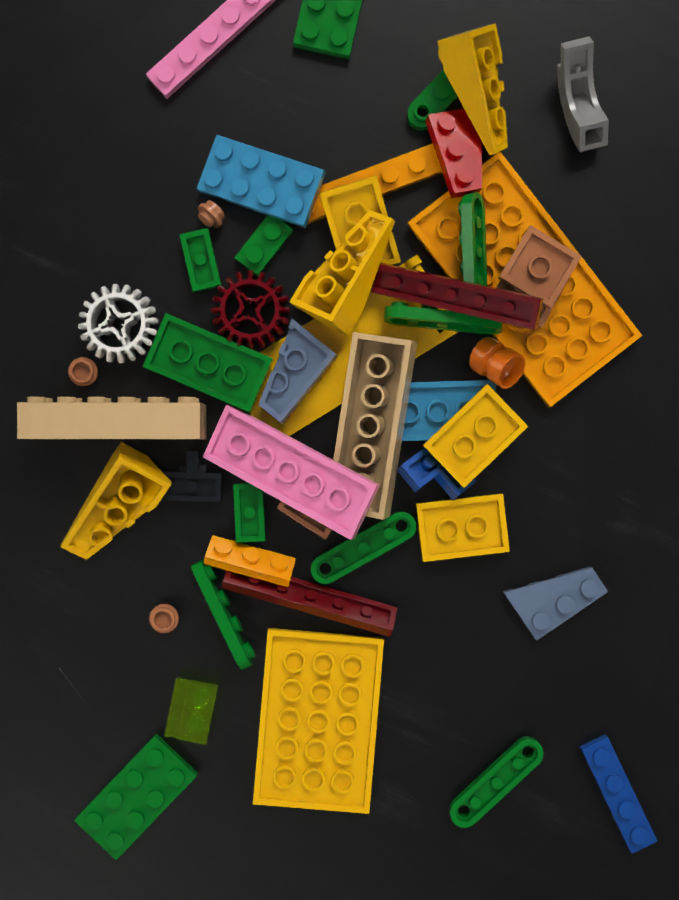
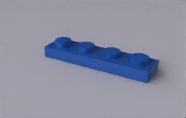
[579,734,657,854]

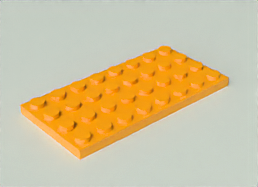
[407,152,642,407]

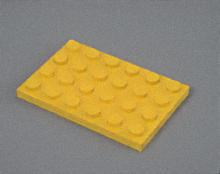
[253,628,384,814]

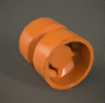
[469,337,526,389]

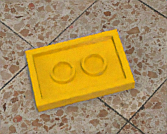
[319,176,401,265]
[423,384,528,488]
[415,493,510,562]

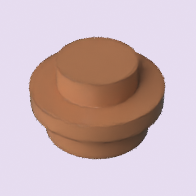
[197,200,225,228]
[68,357,98,386]
[149,604,179,633]

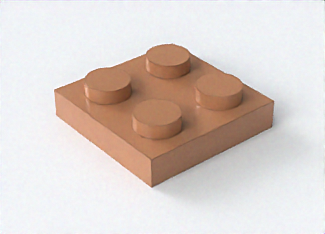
[498,225,582,309]

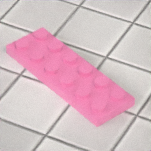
[203,405,380,540]

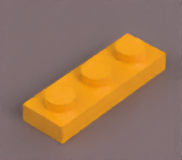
[203,535,296,587]

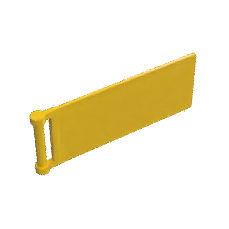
[250,255,458,436]

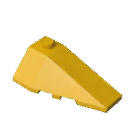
[437,23,508,155]
[289,210,395,336]
[60,442,172,560]

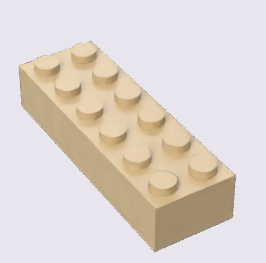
[333,332,418,520]
[17,397,207,440]

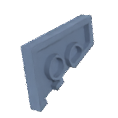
[258,319,338,424]
[502,567,608,641]

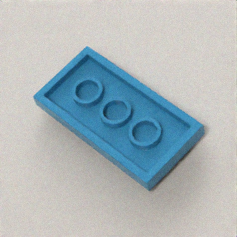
[196,135,326,228]
[402,380,496,441]

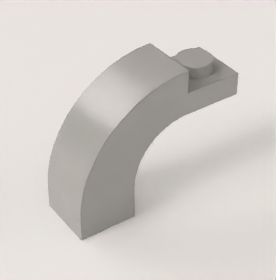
[557,36,609,152]

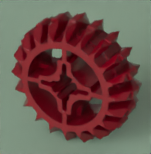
[211,270,290,350]

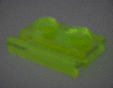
[164,677,218,745]

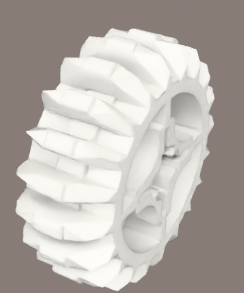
[78,284,159,363]

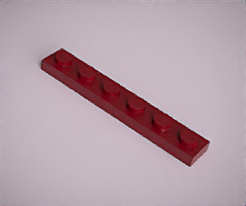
[370,262,544,330]
[221,571,398,637]

